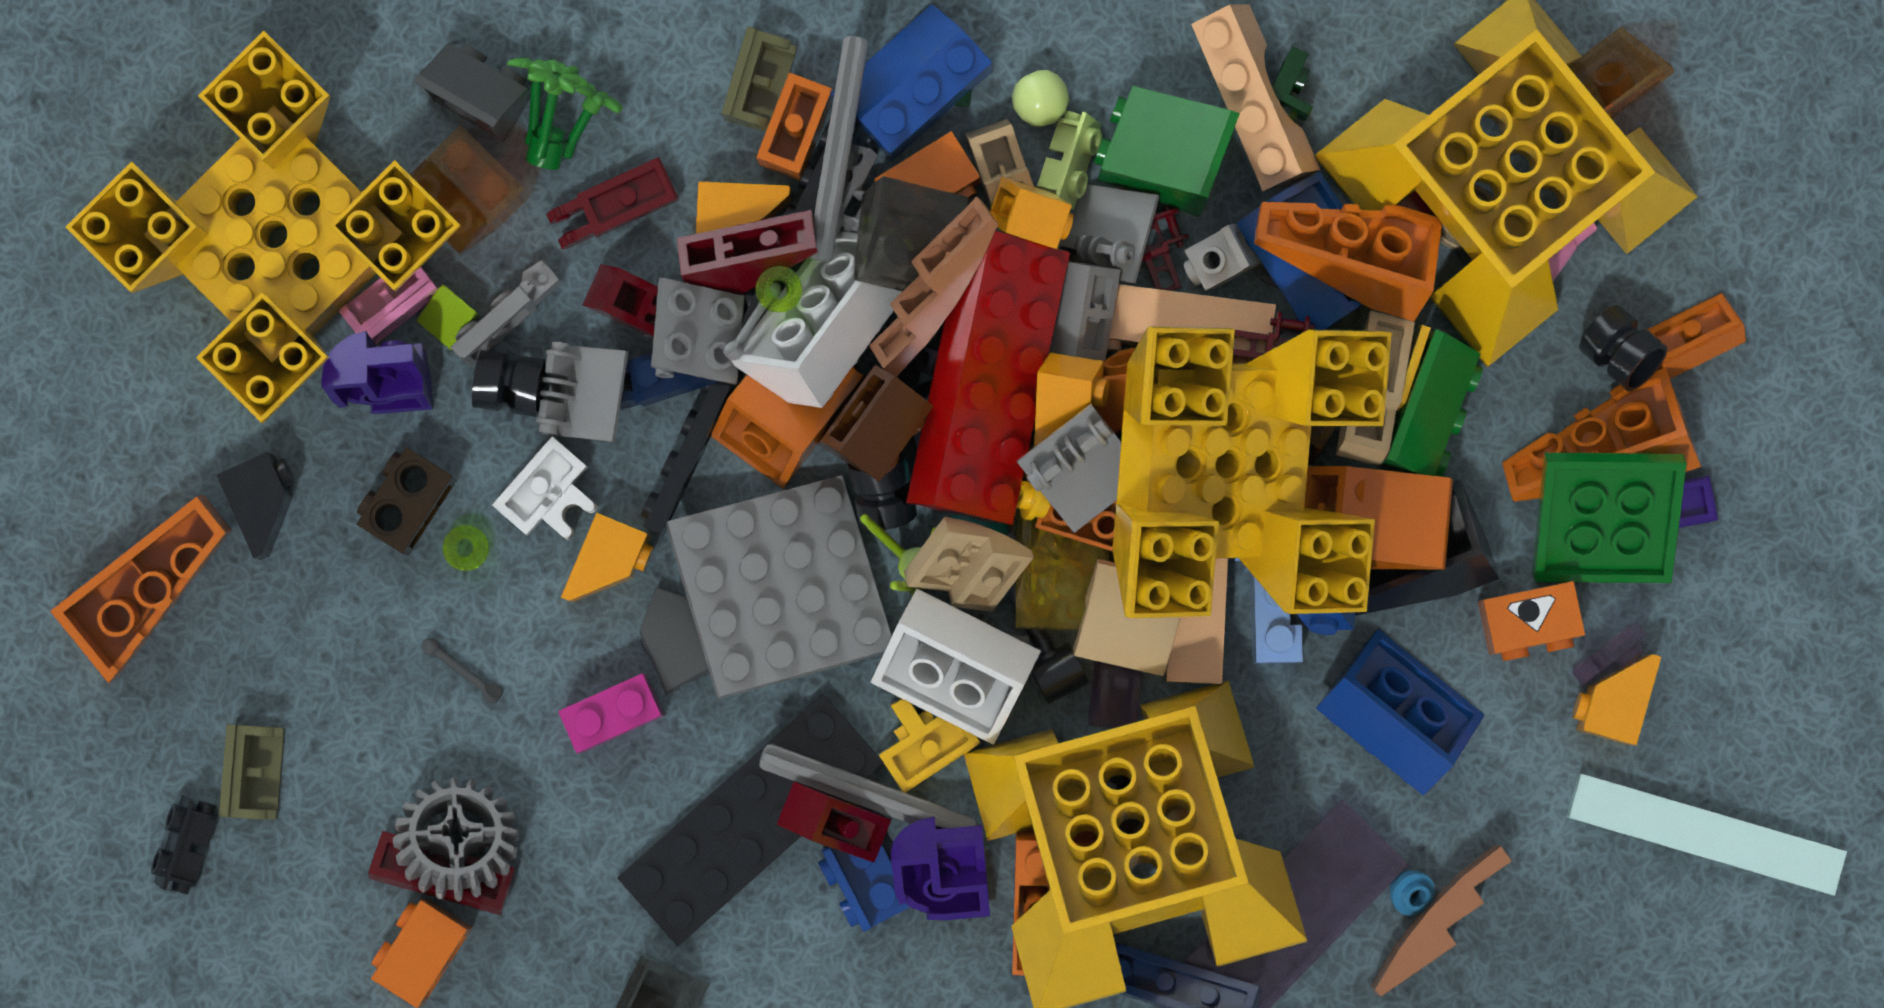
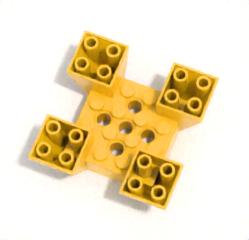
[1314,0,1698,367]
[65,31,461,424]
[1113,326,1392,618]
[964,680,1307,1008]

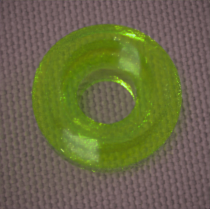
[755,266,802,313]
[443,525,489,571]

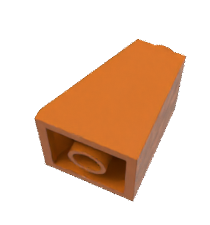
[711,366,863,490]

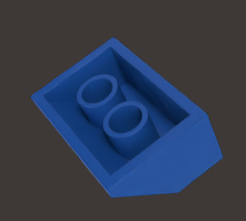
[833,4,993,161]
[1236,171,1364,330]
[1316,629,1485,796]

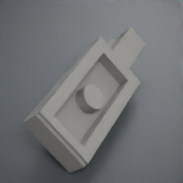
[451,260,562,367]

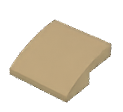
[904,517,1034,612]
[1073,559,1180,676]

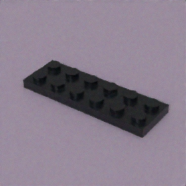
[617,694,884,947]

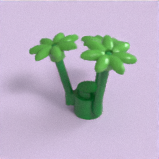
[507,57,623,170]

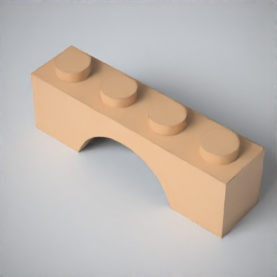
[1191,4,1320,191]

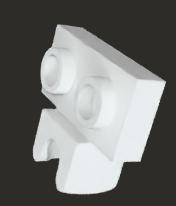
[492,436,598,541]

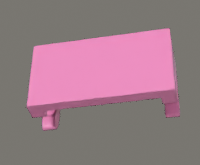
[338,266,438,345]

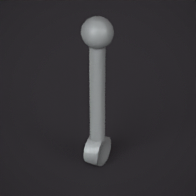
[723,281,781,361]

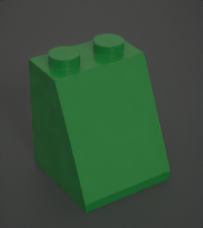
[1094,86,1240,217]

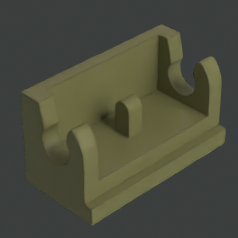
[721,26,797,132]
[219,724,285,820]

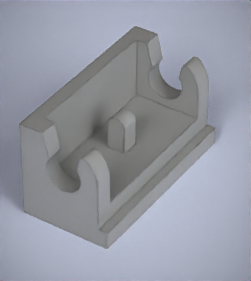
[1049,261,1121,360]

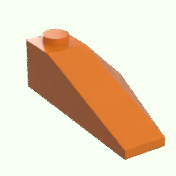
[1254,202,1442,322]
[1502,368,1701,502]

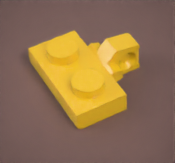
[879,698,980,793]

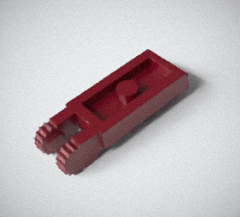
[546,157,679,250]

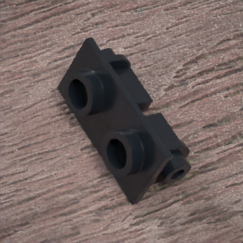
[151,795,218,894]

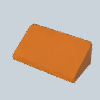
[1647,293,1746,379]

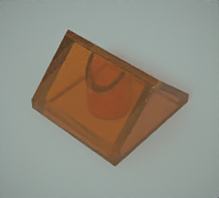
[1569,27,1675,120]

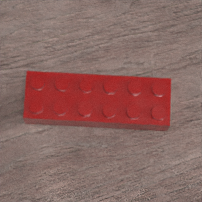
[906,231,1070,525]

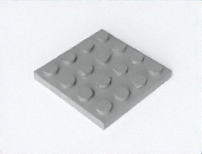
[666,475,892,700]

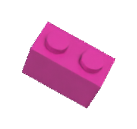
[558,673,665,754]

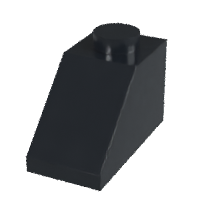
[217,452,295,560]

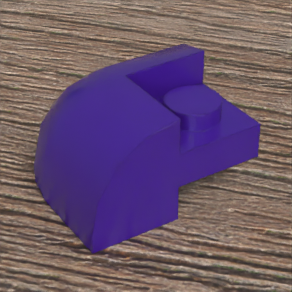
[321,331,433,414]
[891,817,990,921]

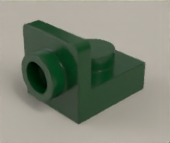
[1272,46,1313,122]

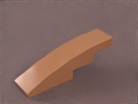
[869,197,998,377]
[1370,845,1512,997]

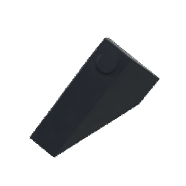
[1355,479,1499,616]

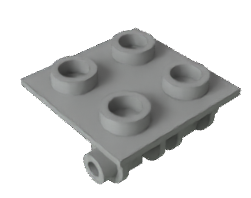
[1057,184,1160,284]
[651,277,744,385]
[535,341,629,442]
[1017,404,1121,533]

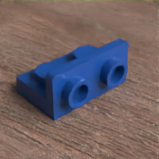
[818,845,909,932]

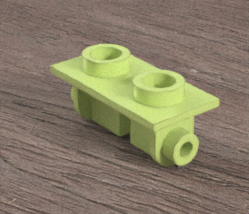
[1036,111,1102,210]

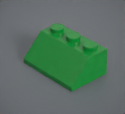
[1376,329,1483,477]

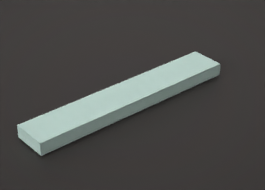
[1567,773,1847,896]

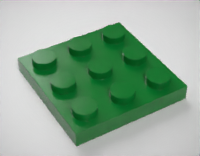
[1532,452,1687,583]

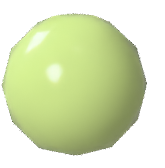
[1011,70,1069,126]

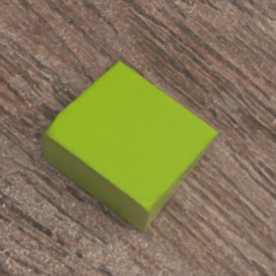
[416,284,480,350]

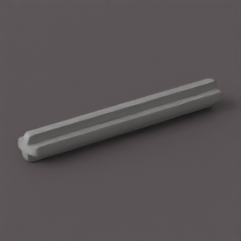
[809,36,868,262]
[759,744,976,829]

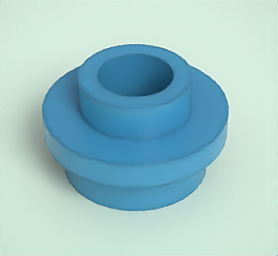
[1390,870,1435,916]

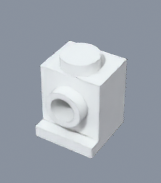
[1184,224,1262,291]

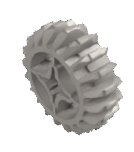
[393,776,519,902]

